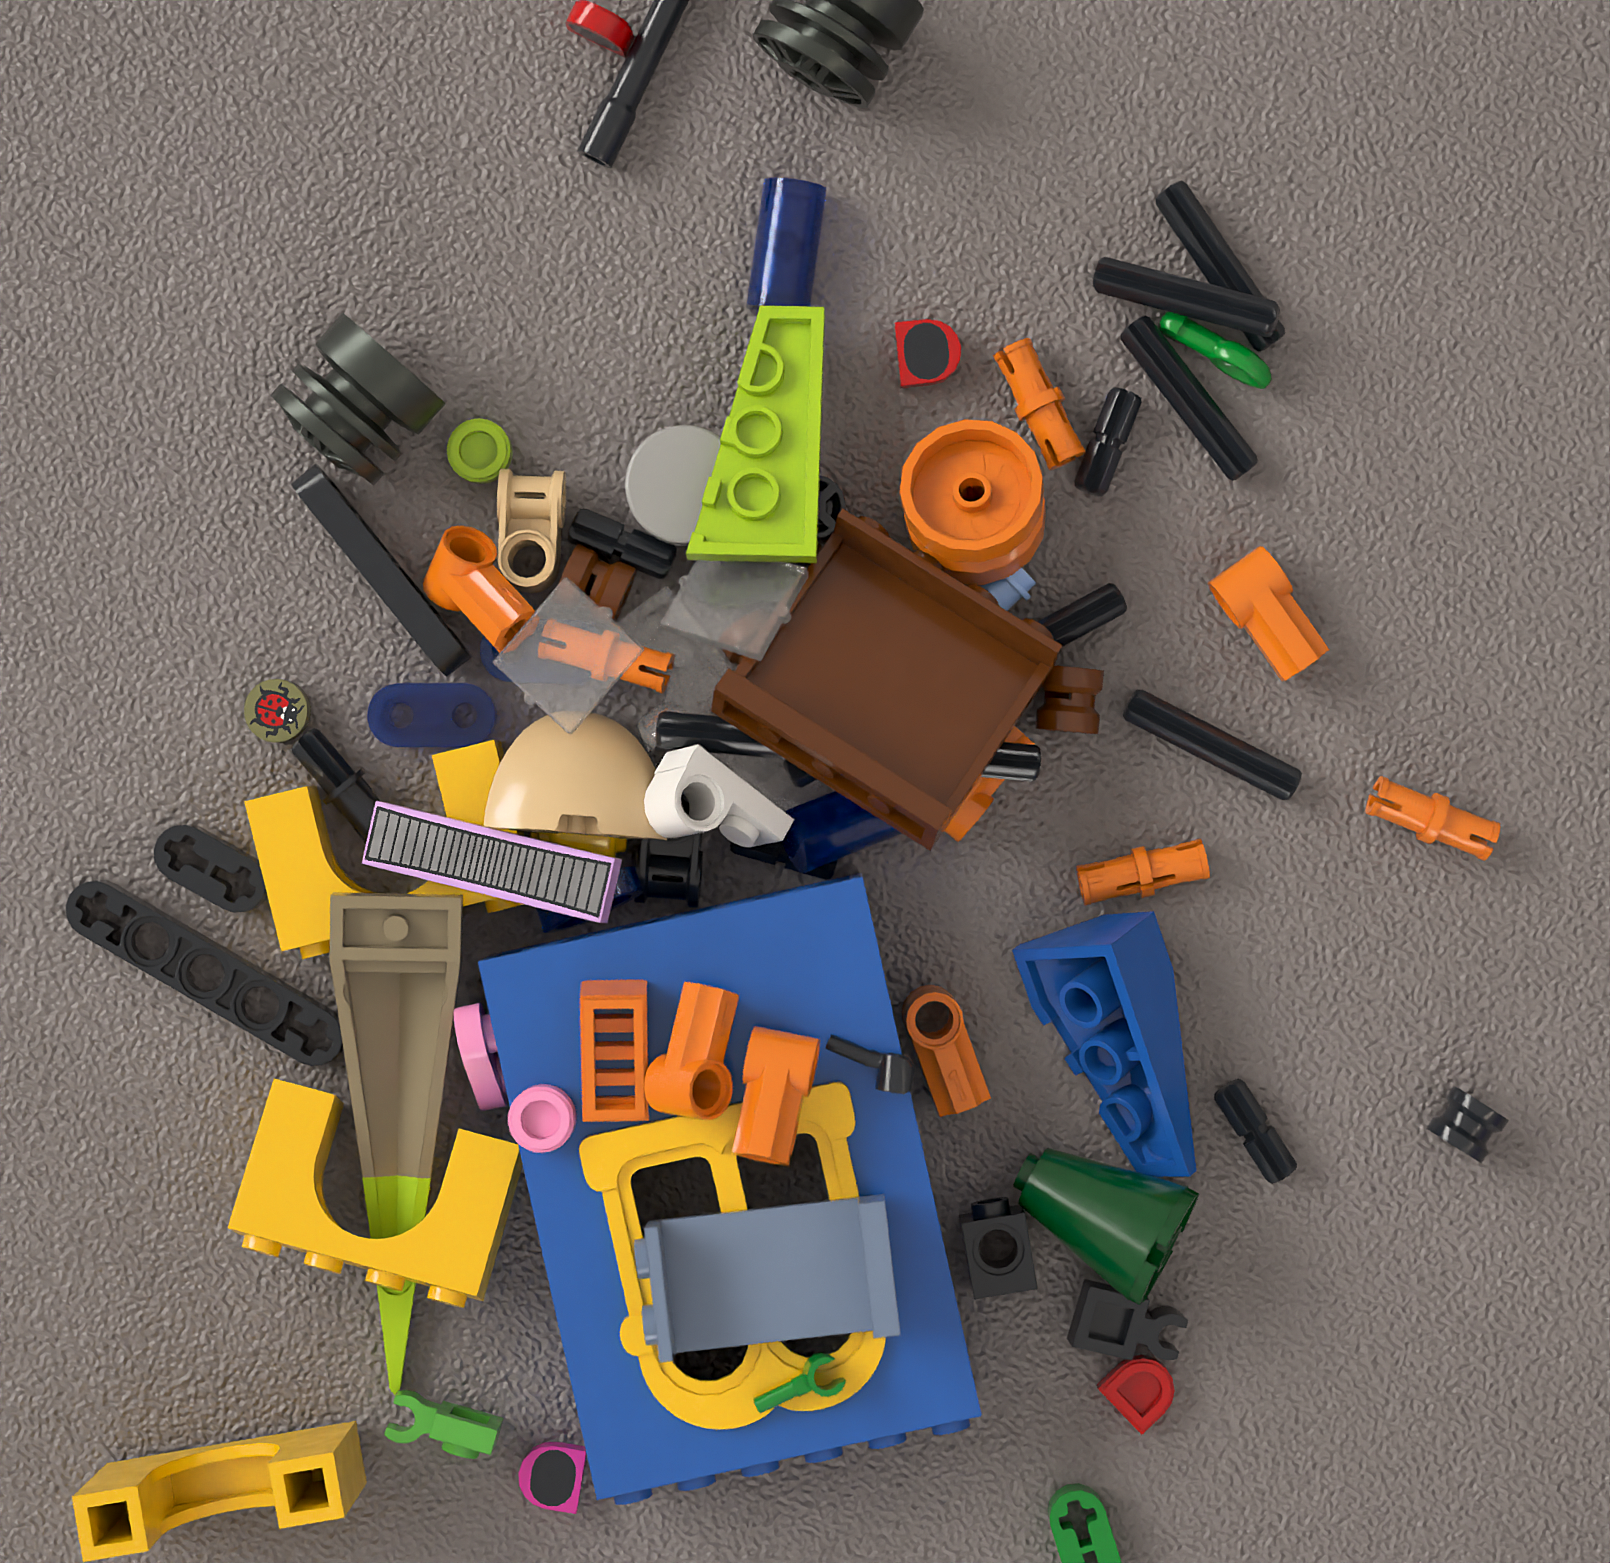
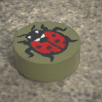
[244,679,311,743]

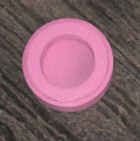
[508,1084,577,1153]

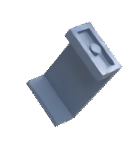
[634,1194,900,1363]

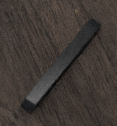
[66,880,344,1066]

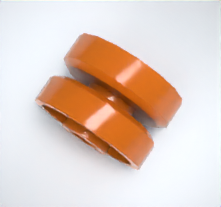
[900,419,1046,585]

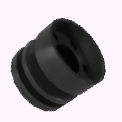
[753,0,924,108]
[271,313,446,485]

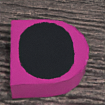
[518,1442,587,1514]

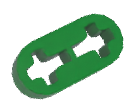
[1047,1483,1122,1563]

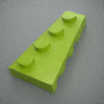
[686,306,825,563]

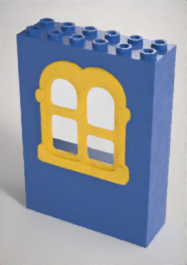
[478,872,982,1505]

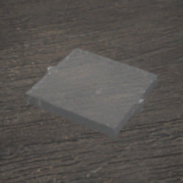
[660,560,809,661]
[492,577,645,734]

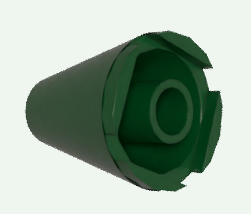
[1013,1148,1200,1306]

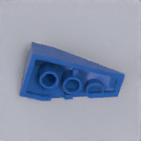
[1012,911,1197,1177]

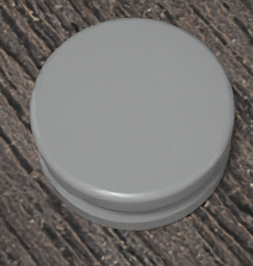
[625,425,721,547]

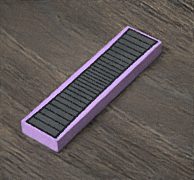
[361,801,622,923]

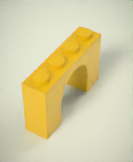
[244,740,524,959]
[228,1078,523,1308]
[72,1421,367,1562]

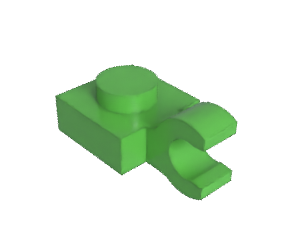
[384,1390,504,1459]

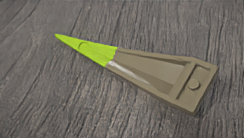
[330,892,463,1395]

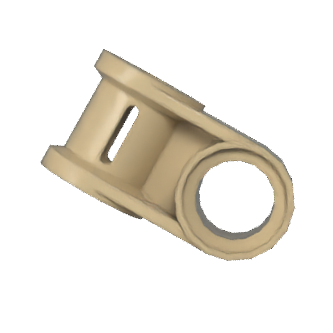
[497,468,566,593]

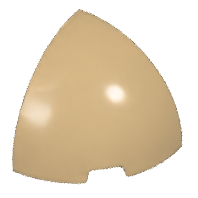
[483,710,667,840]

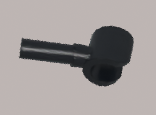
[825,1034,915,1094]

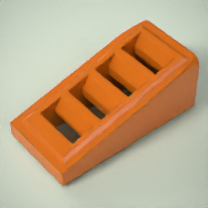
[580,980,649,1122]

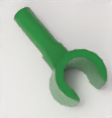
[753,1353,846,1413]

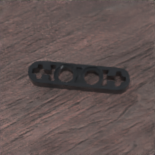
[291,464,472,677]

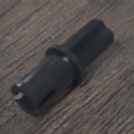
[291,728,381,844]

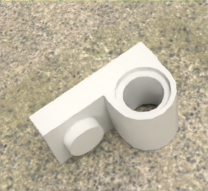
[644,744,794,847]

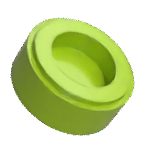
[447,418,513,484]

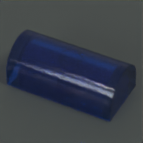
[746,177,827,310]
[782,791,902,873]

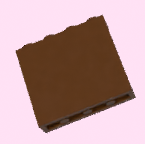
[711,508,1062,851]

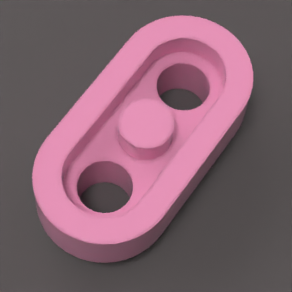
[454,1003,508,1111]

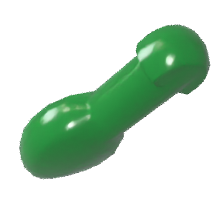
[1159,312,1272,389]

